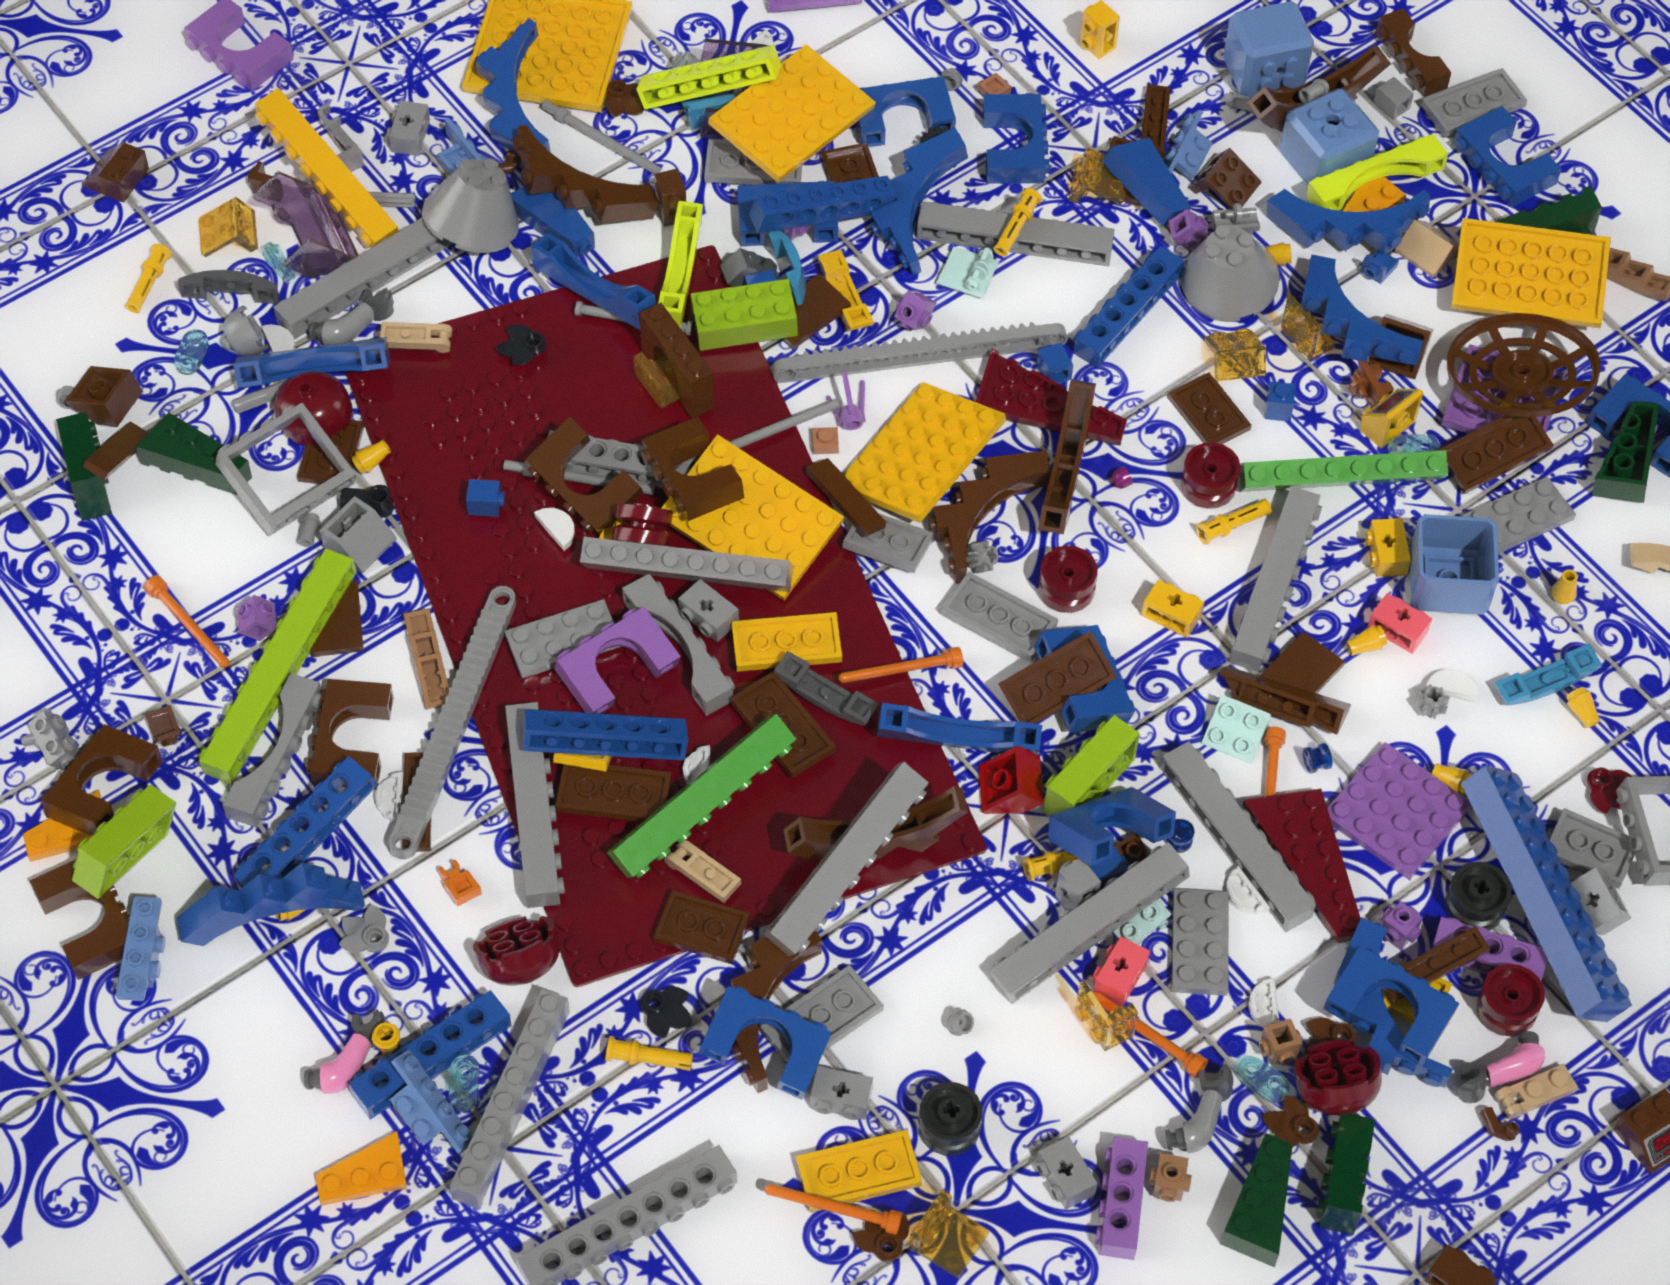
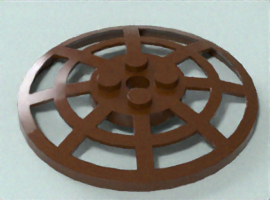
[1447,313,1600,418]

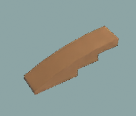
[1607,248,1670,302]
[404,608,449,710]

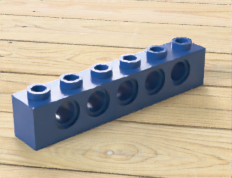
[749,175,897,233]
[1073,246,1184,368]
[521,709,688,760]
[233,756,378,887]
[348,990,512,1120]

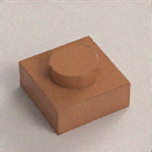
[978,73,1012,95]
[812,427,839,454]

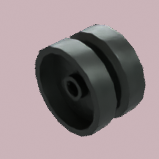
[1445,861,1512,931]
[919,1082,982,1156]

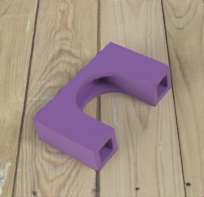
[184,0,294,91]
[554,606,681,714]

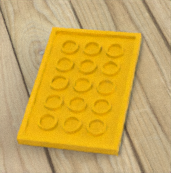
[708,44,876,183]
[1451,218,1611,328]
[843,382,1006,523]
[662,434,844,601]

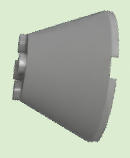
[422,158,519,253]
[1181,225,1279,321]

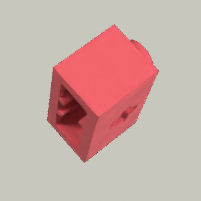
[1367,593,1432,654]
[1092,936,1151,1007]

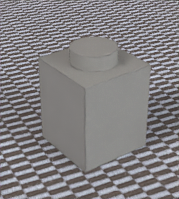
[1374,77,1414,120]

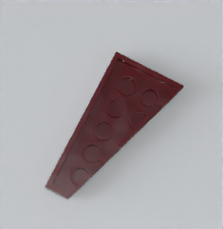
[975,348,1127,446]
[1242,788,1361,943]

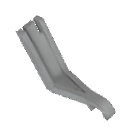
[297,104,364,196]

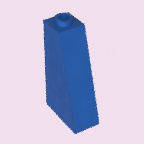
[1102,138,1191,226]
[511,186,595,257]

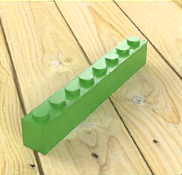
[1239,450,1448,492]
[607,714,796,878]

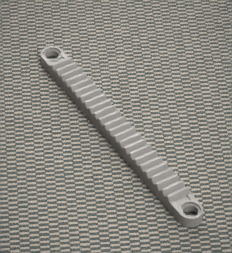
[772,322,1068,383]
[389,586,516,860]

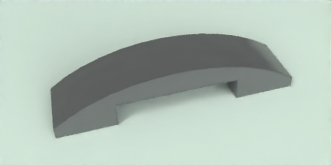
[178,270,280,304]
[774,651,879,726]

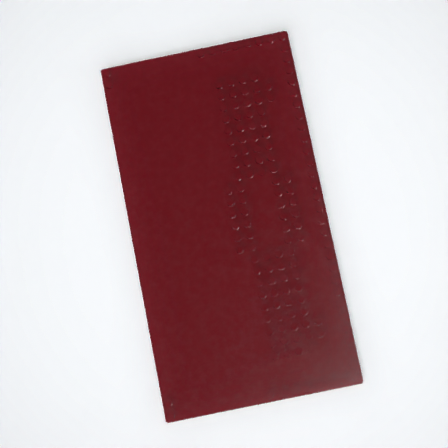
[345,245,986,988]

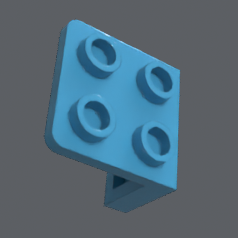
[681,91,735,130]

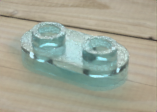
[260,242,297,283]
[174,329,209,375]
[1388,434,1440,454]
[448,1055,480,1112]
[1236,1056,1290,1103]

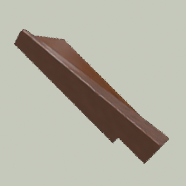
[1220,666,1351,735]

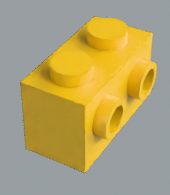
[1080,0,1120,59]

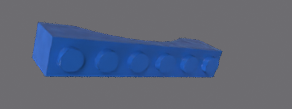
[531,233,656,330]
[233,337,391,388]
[877,703,1042,755]

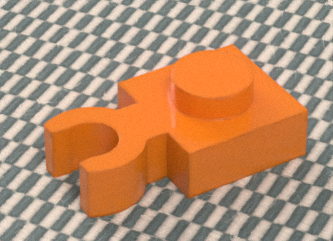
[439,860,482,906]

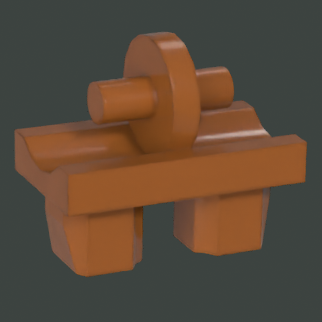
[1348,361,1394,408]

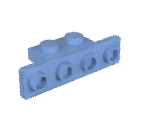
[1163,109,1213,180]
[437,118,486,174]
[116,897,165,1001]
[389,1050,473,1154]

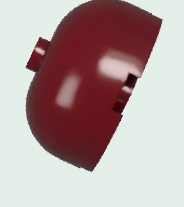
[274,371,353,446]
[473,916,560,986]
[1294,1040,1382,1116]

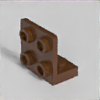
[1190,148,1261,209]

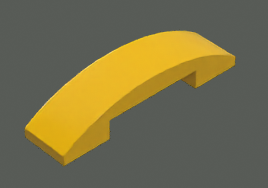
[818,249,874,331]

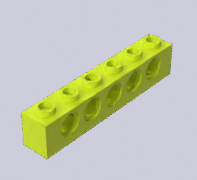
[636,45,782,109]

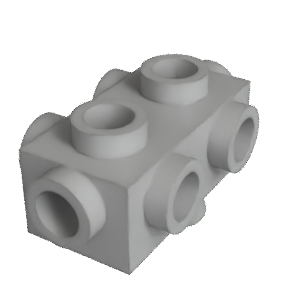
[21,709,80,770]

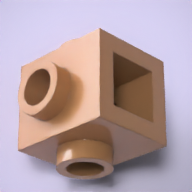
[1259,1019,1302,1065]
[1149,1153,1192,1202]

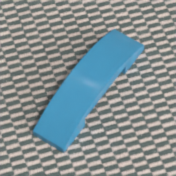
[767,230,806,306]
[1494,644,1602,706]

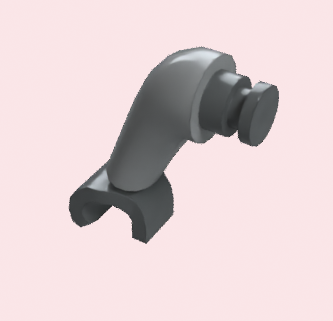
[309,287,394,345]
[1165,1064,1234,1153]

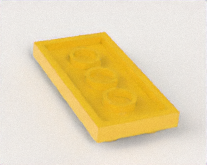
[732,612,842,672]
[796,1130,922,1213]

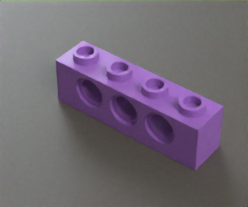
[1431,917,1547,981]
[1095,1137,1148,1260]

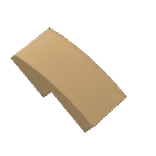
[1629,543,1670,573]

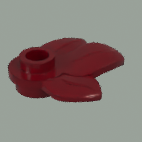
[1587,767,1633,814]

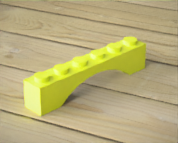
[1306,134,1448,211]
[658,201,703,328]

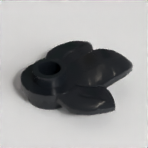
[496,324,547,365]
[640,987,692,1038]

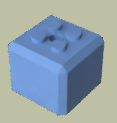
[1223,1,1314,97]
[1279,89,1379,186]
[1409,514,1499,615]

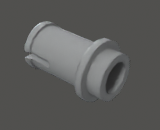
[1299,79,1329,103]
[1225,90,1253,113]
[298,512,321,547]

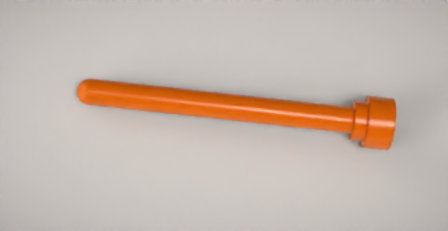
[144,575,230,668]
[839,646,963,683]
[1264,727,1286,845]
[1091,991,1208,1078]
[764,1184,903,1235]

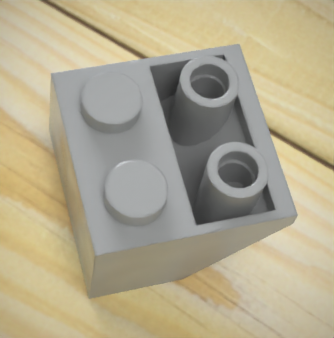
[320,496,397,574]

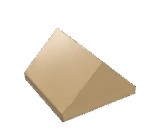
[1395,219,1459,278]

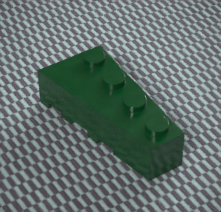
[1496,186,1602,235]
[1592,401,1659,503]
[56,412,112,521]
[136,413,252,495]
[1316,1114,1375,1235]
[1220,1133,1293,1268]

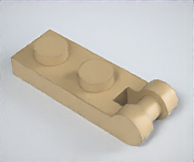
[380,322,452,353]
[664,840,741,903]
[1495,1064,1578,1120]

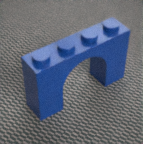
[855,76,956,147]
[983,94,1049,184]
[1453,106,1562,207]
[737,181,838,247]
[1587,373,1670,478]
[1034,625,1135,733]
[1048,787,1176,866]
[1323,946,1460,1067]
[698,986,832,1100]

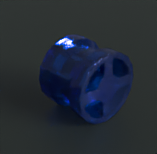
[1302,743,1333,774]
[1165,819,1195,853]

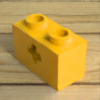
[1365,518,1411,577]
[1141,579,1204,638]

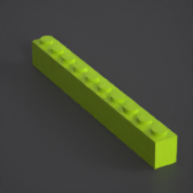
[199,548,357,785]

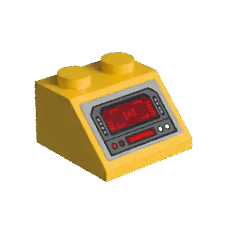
[1360,389,1424,449]

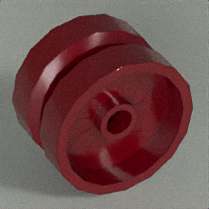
[1181,442,1241,509]
[612,503,673,547]
[1039,545,1098,613]
[1477,964,1545,1037]

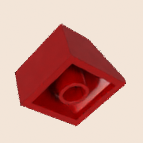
[979,746,1044,814]

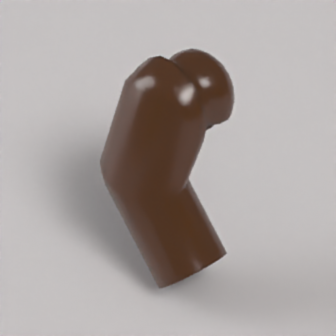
[498,150,521,175]
[1479,1107,1520,1141]

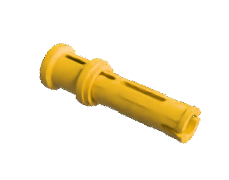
[994,188,1042,257]
[125,244,172,313]
[1196,499,1272,545]
[1022,851,1079,881]
[606,1036,693,1071]

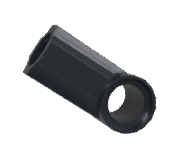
[340,484,394,518]

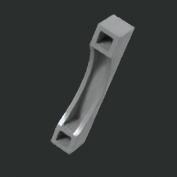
[622,574,735,716]
[223,673,322,827]

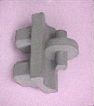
[1212,203,1260,235]

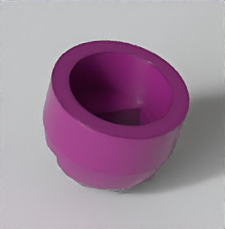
[1112,466,1133,489]

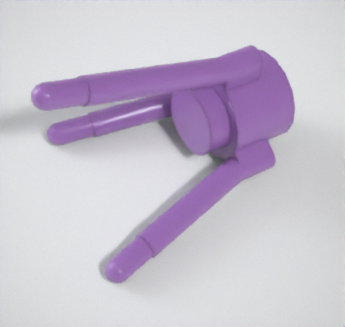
[826,371,866,431]

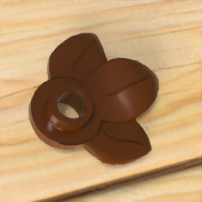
[606,79,644,117]
[1304,1017,1357,1068]
[1263,1095,1319,1148]
[853,1210,909,1262]

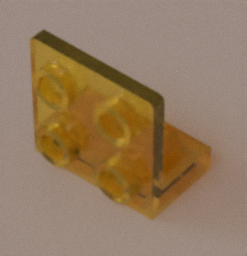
[1068,148,1126,204]
[198,197,258,257]
[1281,295,1335,361]
[1205,328,1266,382]
[634,352,679,408]
[1075,981,1138,1051]
[909,1189,989,1278]

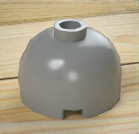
[222,305,269,356]

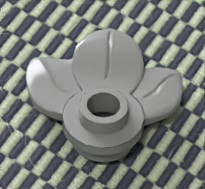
[339,904,389,953]

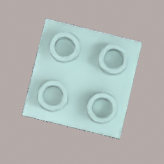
[936,246,999,298]
[1201,694,1271,764]
[1114,899,1172,945]

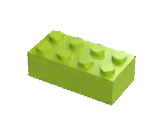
[691,279,798,351]
[1044,715,1140,816]
[72,784,177,899]

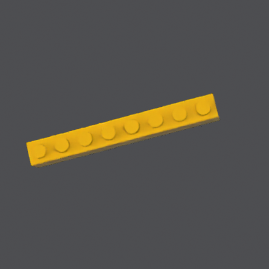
[255,88,398,248]

